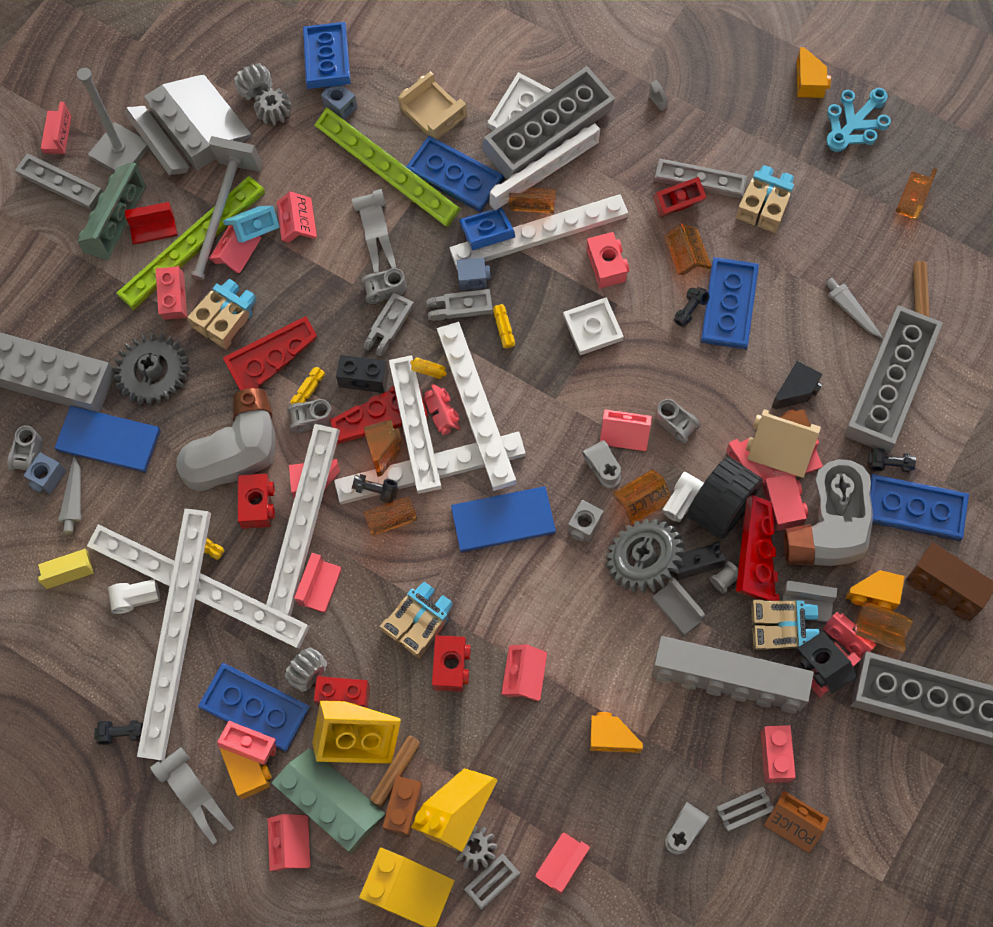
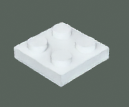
[563,297,624,355]

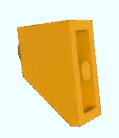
[797,47,831,98]
[590,712,643,753]
[219,748,272,799]

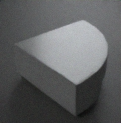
[649,80,668,111]

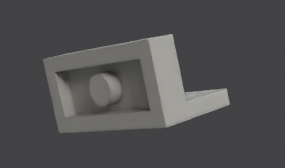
[652,577,705,637]
[782,581,837,623]

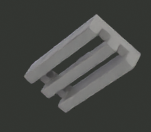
[716,786,774,832]
[464,853,520,910]

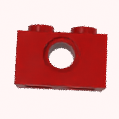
[653,177,707,218]
[238,474,275,529]
[432,635,471,692]
[314,676,370,708]

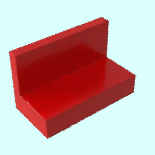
[124,202,178,245]

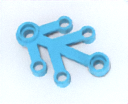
[827,88,891,152]

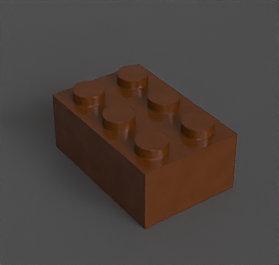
[906,542,993,621]

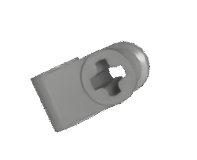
[361,268,407,304]
[287,399,335,433]
[655,399,701,444]
[7,426,43,471]
[582,440,621,489]
[665,802,709,855]

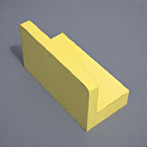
[38,549,94,589]

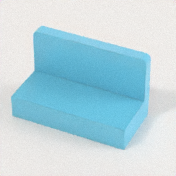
[223,206,280,242]

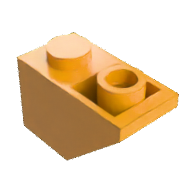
[845,570,905,612]

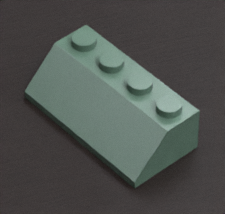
[78,162,147,261]
[272,748,386,855]

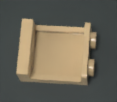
[398,72,467,140]
[746,409,821,478]

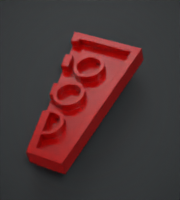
[223,316,317,391]
[330,383,428,444]
[736,495,780,601]

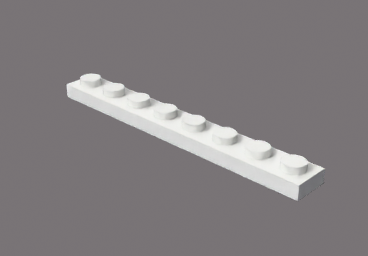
[449,194,628,269]
[437,322,516,491]
[266,424,340,616]
[334,432,526,505]

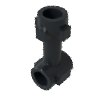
[673,287,710,328]
[868,448,916,472]
[351,474,399,503]
[94,720,143,745]

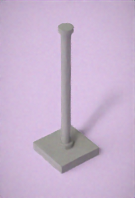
[77,68,150,172]
[190,136,263,281]

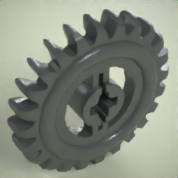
[112,333,190,405]
[606,519,686,594]

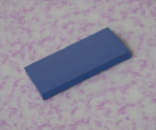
[303,22,351,89]
[406,136,504,213]
[701,257,759,350]
[54,406,161,473]
[870,474,969,541]
[451,486,556,553]
[198,662,311,753]

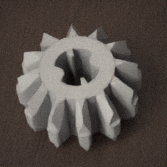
[234,63,273,100]
[254,87,292,126]
[285,647,327,692]
[453,825,497,871]

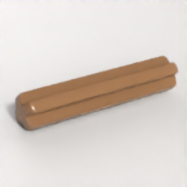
[913,261,930,317]
[370,736,420,807]

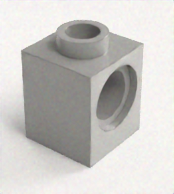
[568,500,604,543]

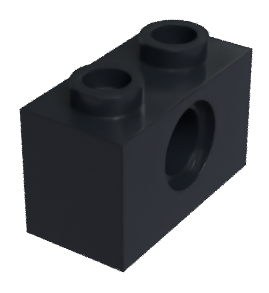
[336,355,389,393]
[798,631,857,694]

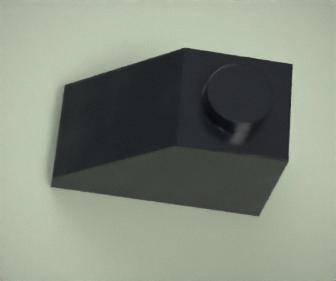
[772,361,823,409]

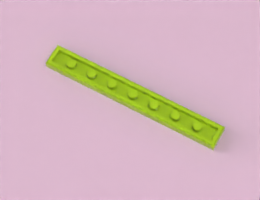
[314,107,461,227]
[117,176,265,310]

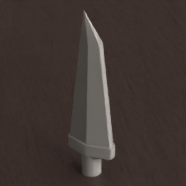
[825,278,883,339]
[58,456,81,534]

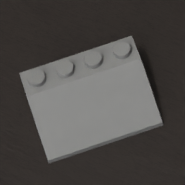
[144,75,252,171]

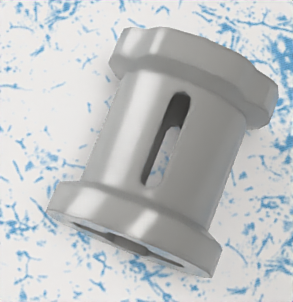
[709,561,738,594]

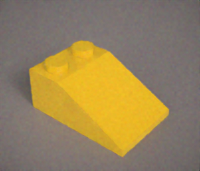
[312,701,401,764]
[411,768,498,852]
[359,847,455,927]

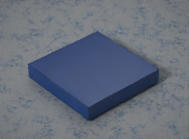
[459,207,515,251]

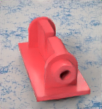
[424,384,461,435]
[822,612,876,658]

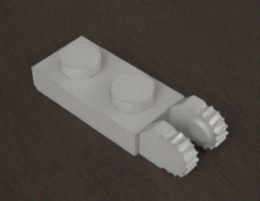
[426,289,493,321]
[364,293,414,356]

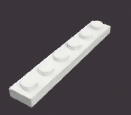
[490,123,600,210]
[389,355,442,494]

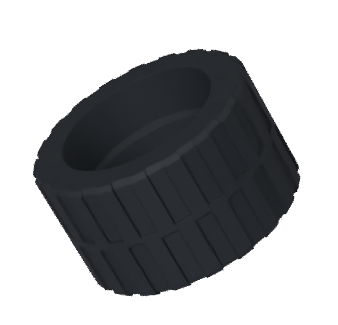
[687,456,763,539]

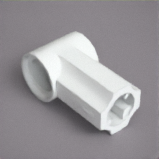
[662,471,704,522]
[108,579,160,614]

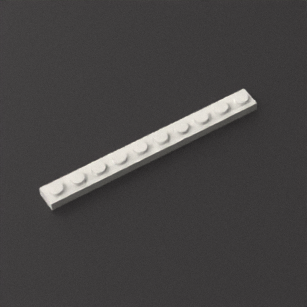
[137,509,211,761]
[87,524,310,649]

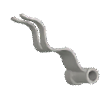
[352,189,396,274]
[150,747,234,845]

